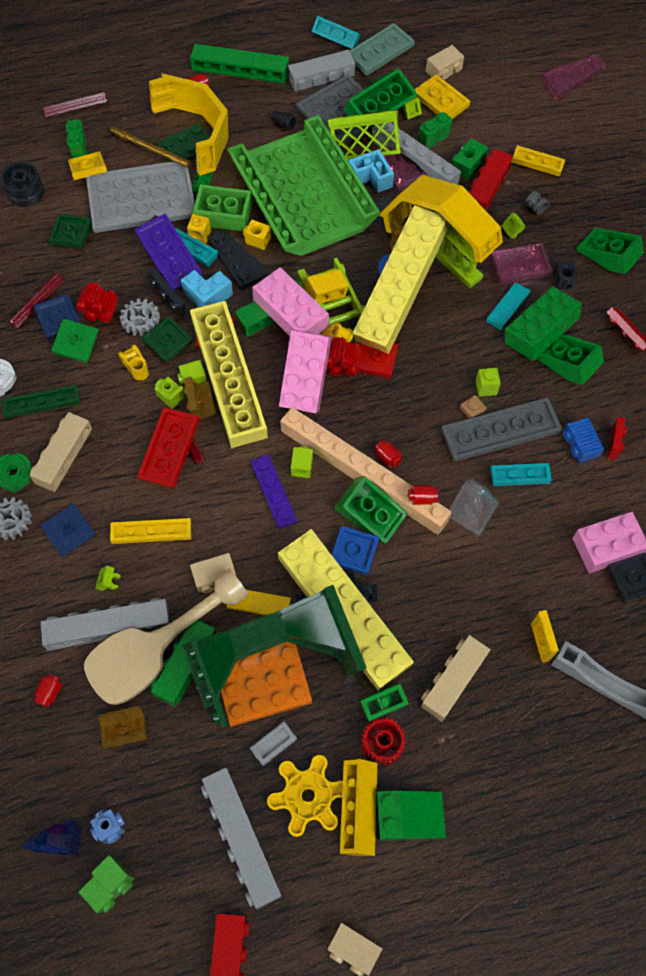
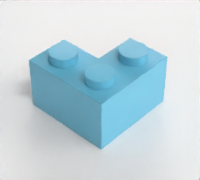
[348,149,394,193]
[181,270,233,308]

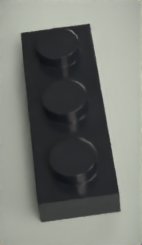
[148,268,186,317]

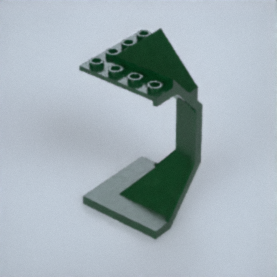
[182,585,367,728]

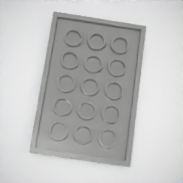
[86,162,195,233]

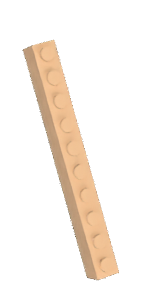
[281,407,452,535]

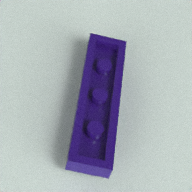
[251,454,297,530]

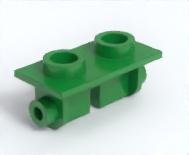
[192,168,213,195]

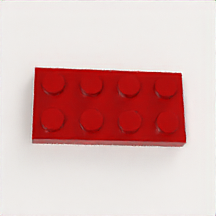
[137,408,200,489]

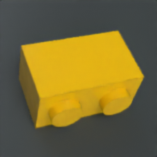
[304,269,349,304]

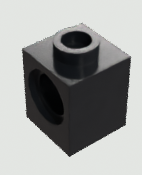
[553,260,578,290]

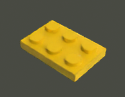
[415,74,471,119]

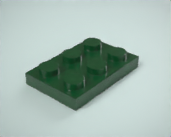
[156,122,210,162]

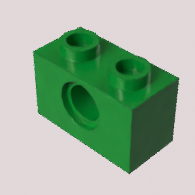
[451,138,488,180]
[359,683,409,721]

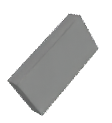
[250,722,297,766]

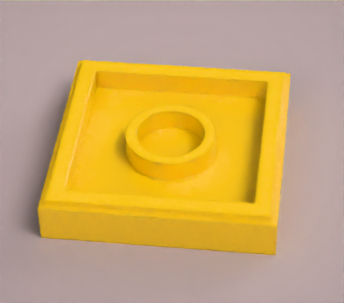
[68,152,107,180]
[531,610,559,663]

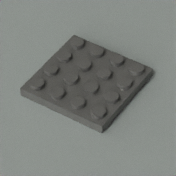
[296,74,374,147]

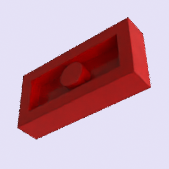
[608,417,627,460]

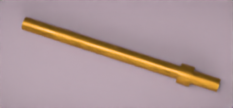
[110,126,191,168]

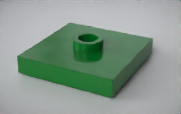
[51,319,99,364]

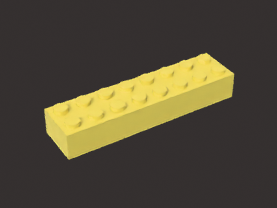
[352,205,449,354]
[190,301,268,448]
[278,529,414,691]

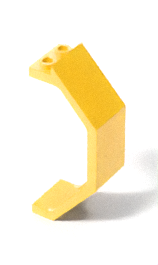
[149,73,228,176]
[379,175,503,263]

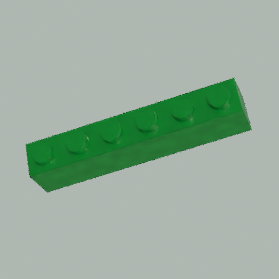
[190,44,289,84]

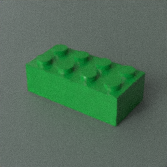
[505,286,582,361]

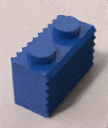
[563,417,604,463]

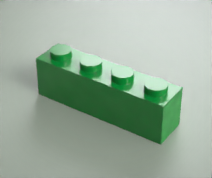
[235,280,303,337]
[151,620,217,708]

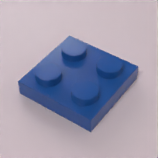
[332,526,379,576]

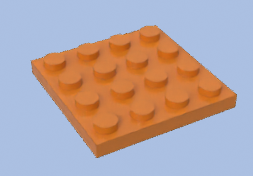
[221,642,312,727]

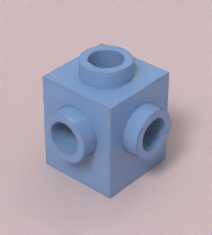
[90,809,125,844]

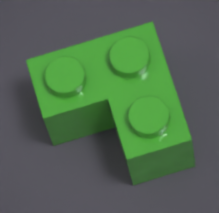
[79,855,135,913]

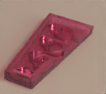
[541,54,606,100]

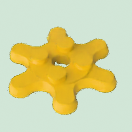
[267,755,343,837]

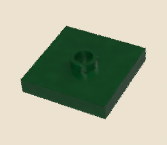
[49,214,92,249]
[141,316,193,364]

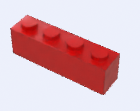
[468,149,513,211]
[210,914,250,976]

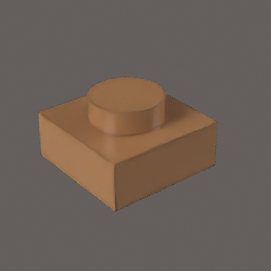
[460,395,487,419]

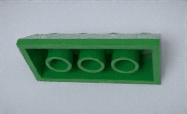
[344,68,418,129]

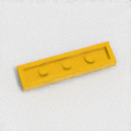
[110,518,191,544]

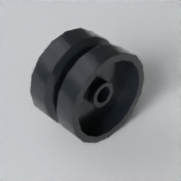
[1,162,45,207]

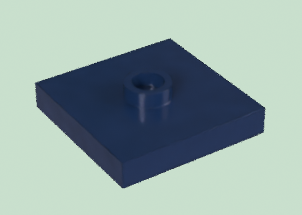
[33,294,81,340]
[40,504,96,557]

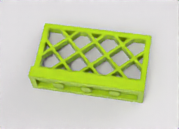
[328,110,401,160]

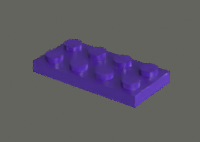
[135,213,203,291]

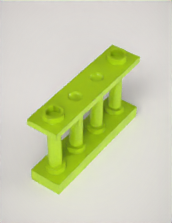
[434,211,483,288]
[297,258,365,330]

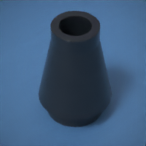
[271,111,296,130]

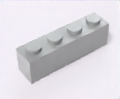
[288,50,355,91]

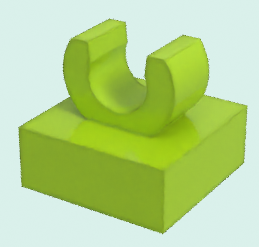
[402,97,422,120]
[502,213,525,238]
[95,566,121,591]

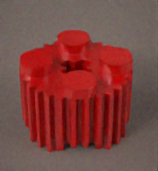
[76,282,118,323]
[326,337,362,377]
[361,717,406,766]

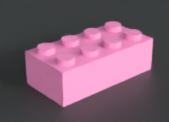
[252,267,329,336]
[279,330,332,413]

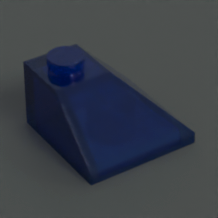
[22,820,82,856]

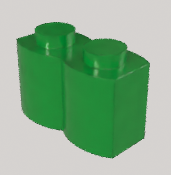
[418,112,453,149]
[66,119,87,158]

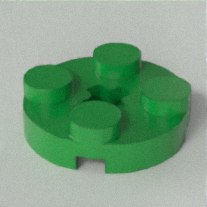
[0,453,32,493]

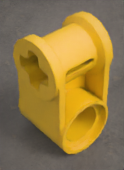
[321,322,353,342]
[118,344,149,380]

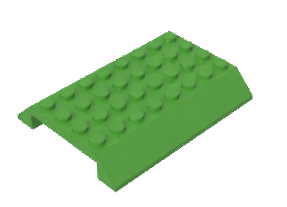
[227,115,380,256]

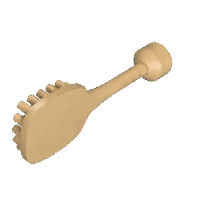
[84,568,249,705]

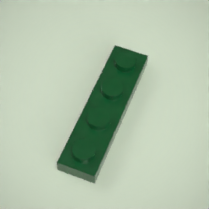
[2,384,81,419]

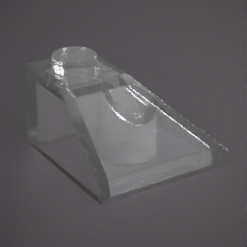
[449,478,499,536]

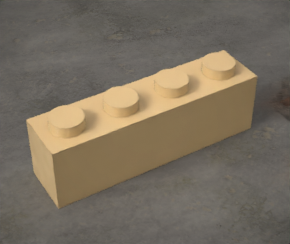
[30,412,92,492]
[421,635,491,722]

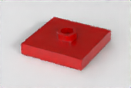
[357,343,398,378]

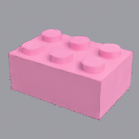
[572,512,646,573]

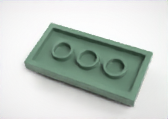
[349,23,415,76]

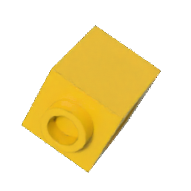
[187,214,211,244]
[243,220,271,250]

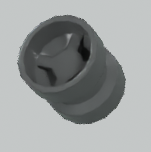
[525,191,549,215]

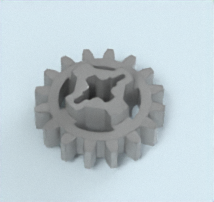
[120,299,160,336]
[0,497,32,540]

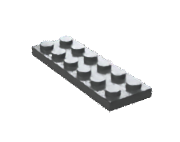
[441,397,562,462]

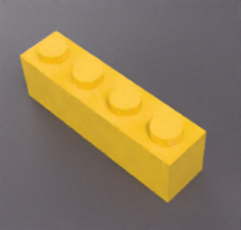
[340,759,378,856]

